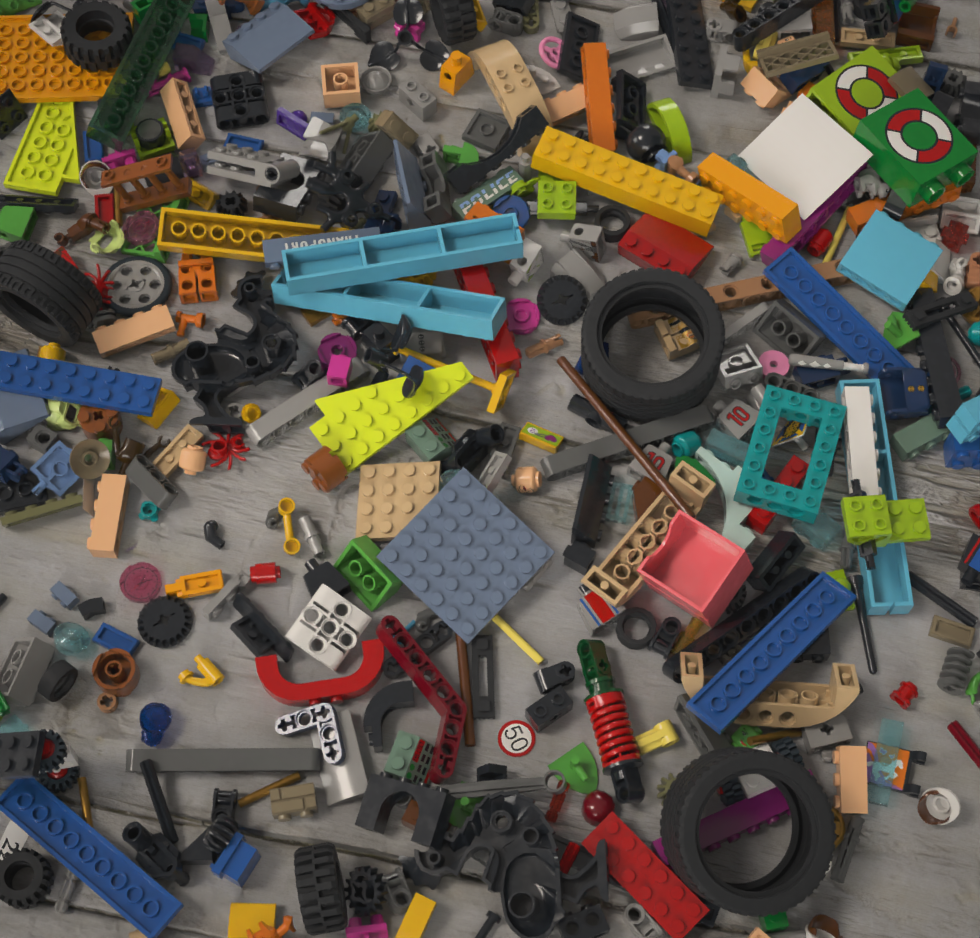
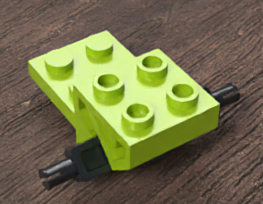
[526,170,599,220]
[840,479,931,570]

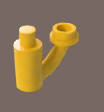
[178,654,225,687]

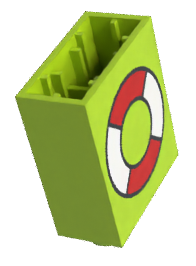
[806,45,901,136]

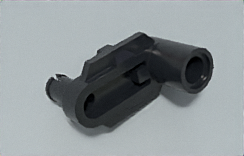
[440,424,505,474]
[122,822,190,887]

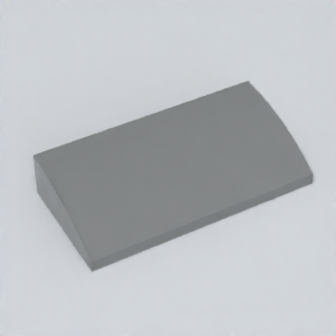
[607,33,676,84]
[310,709,368,807]

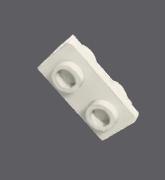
[901,214,942,242]

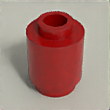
[807,228,833,257]
[250,562,281,585]

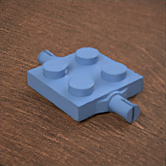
[30,440,80,498]

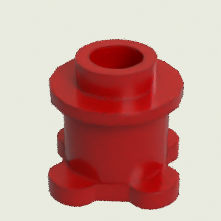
[889,681,919,710]

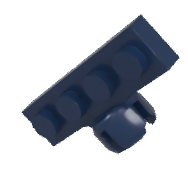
[364,190,402,234]

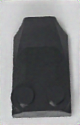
[610,69,646,140]

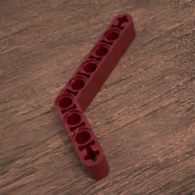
[376,615,467,785]

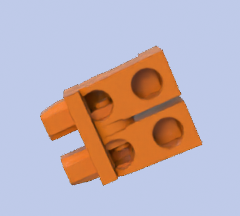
[178,253,219,304]

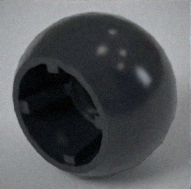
[626,123,666,164]

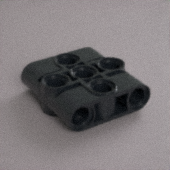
[210,70,270,130]

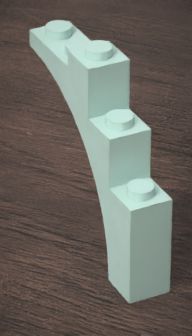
[694,447,756,552]

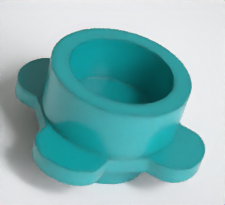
[138,501,161,522]

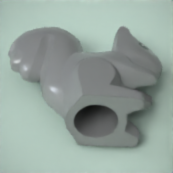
[853,164,891,199]

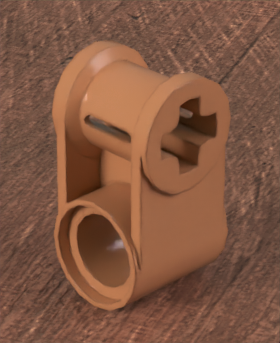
[964,252,980,289]

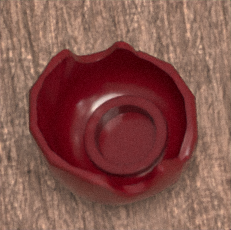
[581,790,616,826]

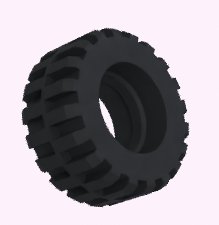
[60,0,134,72]
[429,0,477,46]
[294,842,348,936]

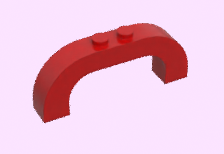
[255,639,385,707]

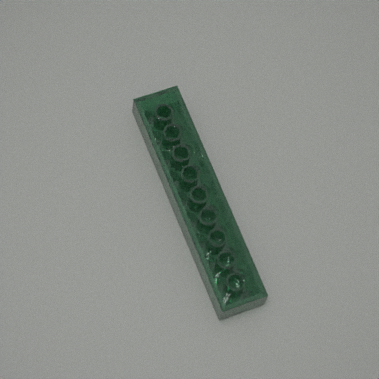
[86,0,196,153]

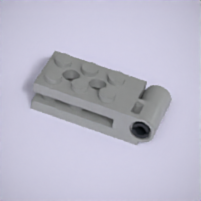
[207,143,300,188]

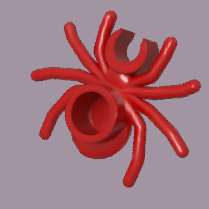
[84,264,114,311]
[201,433,250,470]

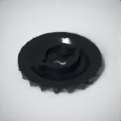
[537,275,587,326]
[137,595,193,648]

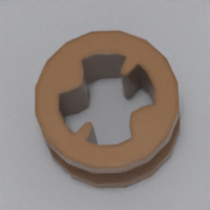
[97,692,118,714]

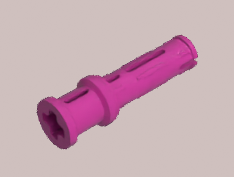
[136,67,192,102]

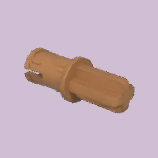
[525,334,564,359]

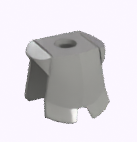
[299,116,342,162]

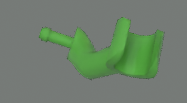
[965,672,980,705]

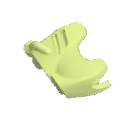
[88,220,125,254]
[45,399,82,431]

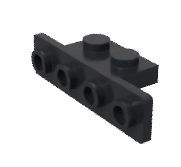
[230,592,294,663]

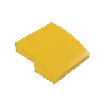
[228,902,277,938]

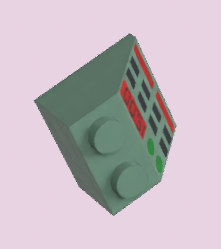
[405,417,457,462]
[384,730,435,785]

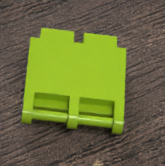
[739,216,773,258]

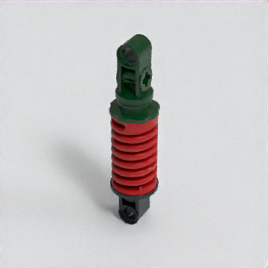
[577,639,645,804]

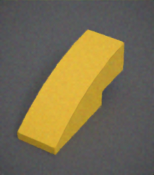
[395,893,437,938]

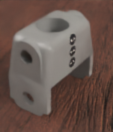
[396,324,446,363]

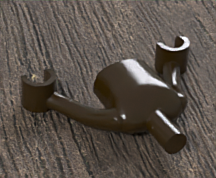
[719,0,749,23]
[108,416,171,475]

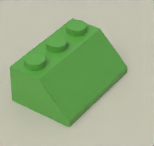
[334,535,403,612]

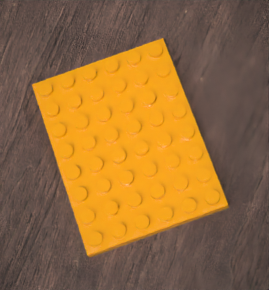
[0,12,134,103]

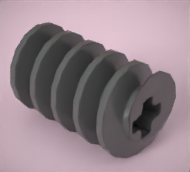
[937,647,975,696]

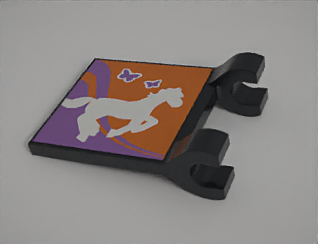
[867,741,927,799]

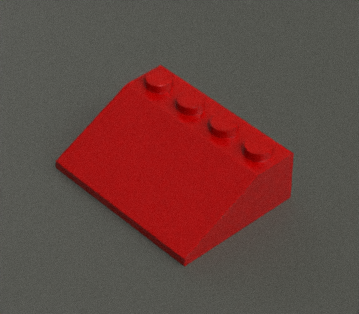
[618,213,714,279]

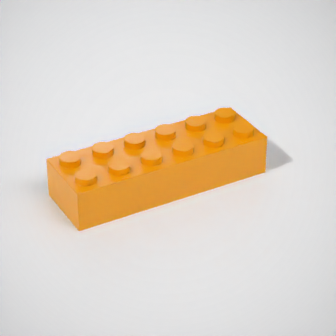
[697,152,802,243]

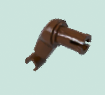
[54,213,111,247]

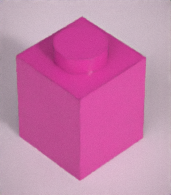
[326,354,353,388]

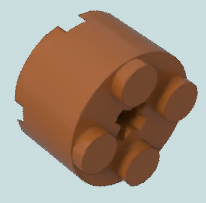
[77,405,123,440]
[301,445,348,493]
[92,648,140,697]

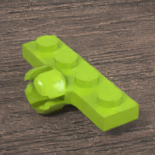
[847,45,924,72]

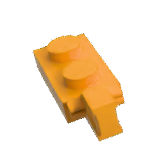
[165,569,224,599]

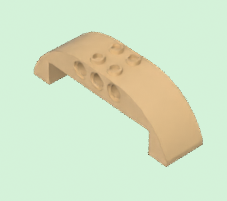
[467,39,553,157]
[581,460,716,608]
[680,652,860,728]

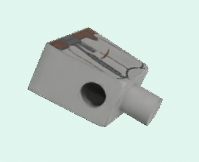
[560,223,606,263]

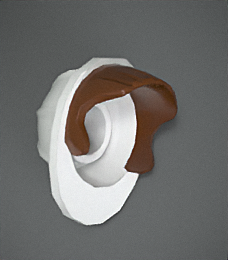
[79,160,113,196]
[917,787,961,825]
[805,914,843,938]

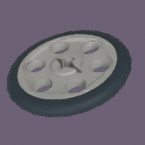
[103,256,173,317]

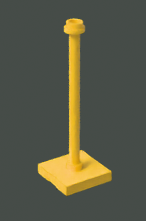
[390,347,517,414]

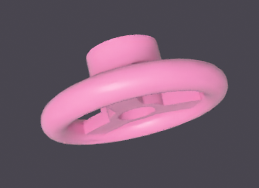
[539,36,562,69]

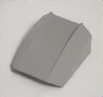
[613,2,659,41]
[550,248,605,299]

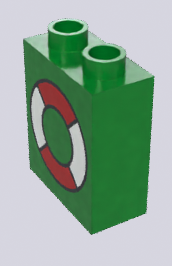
[853,88,979,208]

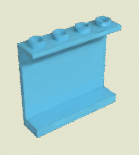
[836,209,943,312]

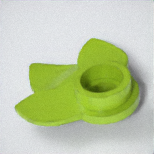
[510,177,541,197]

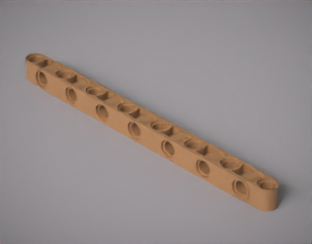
[627,259,855,329]

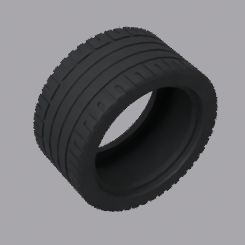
[581,267,725,423]
[660,747,836,917]

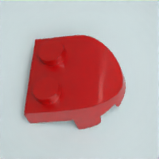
[294,2,336,40]

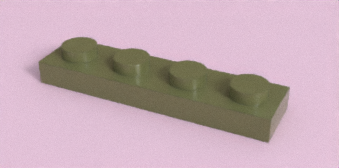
[0,492,83,528]

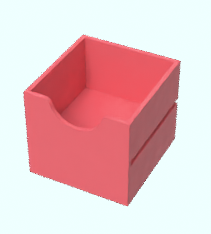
[637,509,754,628]

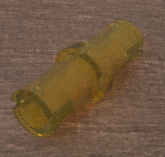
[670,617,704,655]

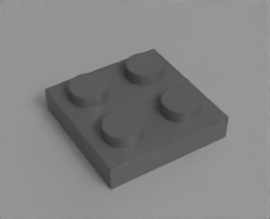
[462,108,511,153]

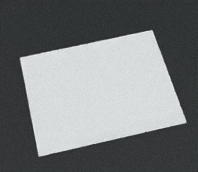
[737,93,873,220]

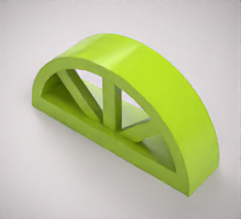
[646,97,692,164]

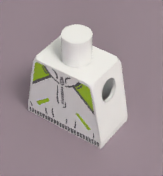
[507,237,544,286]

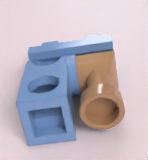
[654,149,701,186]

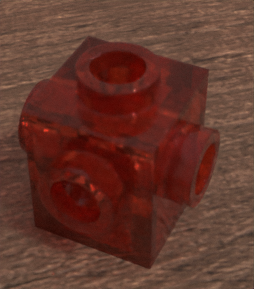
[940,220,970,253]

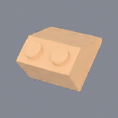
[740,66,792,109]

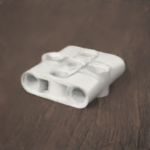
[285,584,372,671]

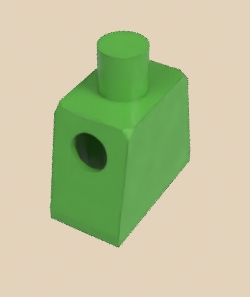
[0,206,38,242]

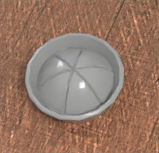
[360,66,392,95]

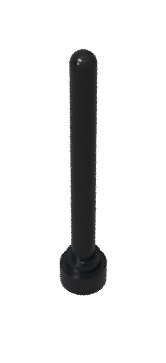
[936,297,980,369]
[846,575,877,674]

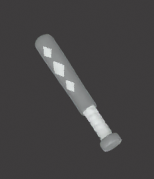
[788,353,869,375]

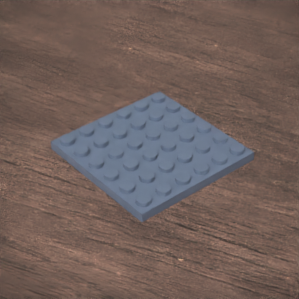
[376,467,555,644]

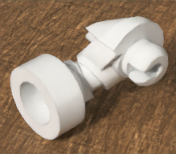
[943,257,968,296]

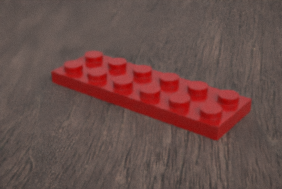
[581,811,710,938]

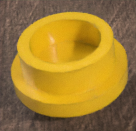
[241,403,261,423]

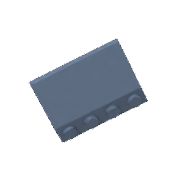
[222,1,315,73]
[393,139,434,230]
[0,348,51,445]

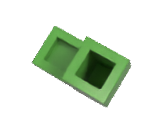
[443,142,479,164]

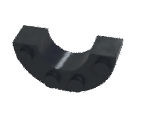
[953,80,980,146]

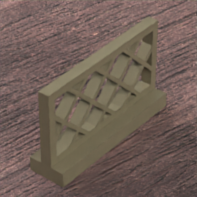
[756,31,839,78]

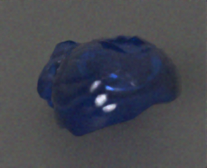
[139,702,173,747]

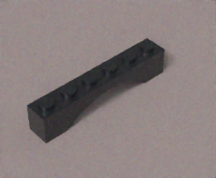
[443,105,549,194]

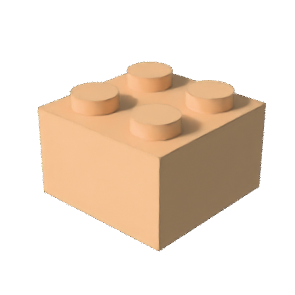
[321,62,361,108]

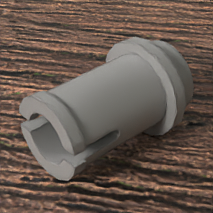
[719,252,743,276]

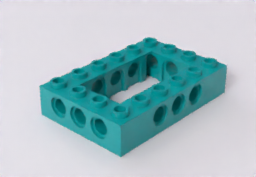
[733,384,847,524]

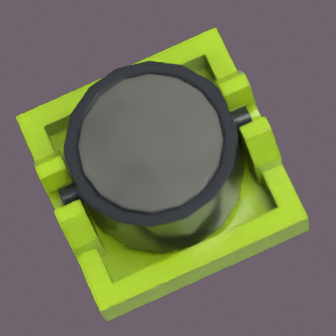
[129,117,176,161]

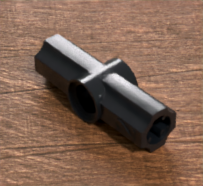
[567,394,628,434]

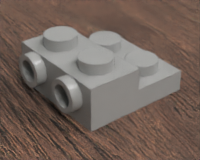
[718,343,763,389]

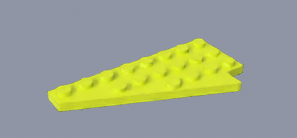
[3,101,81,197]
[309,362,474,476]

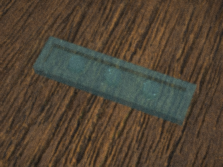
[868,718,904,807]

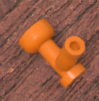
[175,311,206,337]

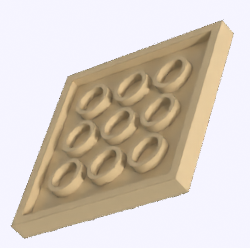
[355,461,442,542]

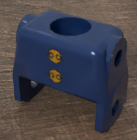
[878,367,930,421]

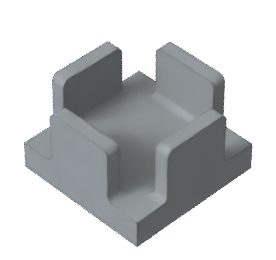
[710,45,742,98]

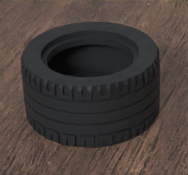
[0,240,102,347]

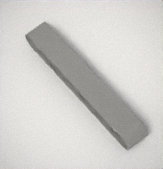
[245,357,370,448]

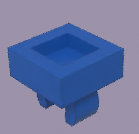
[192,86,213,108]

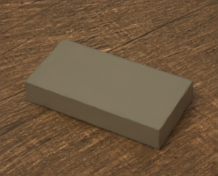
[928,615,976,650]

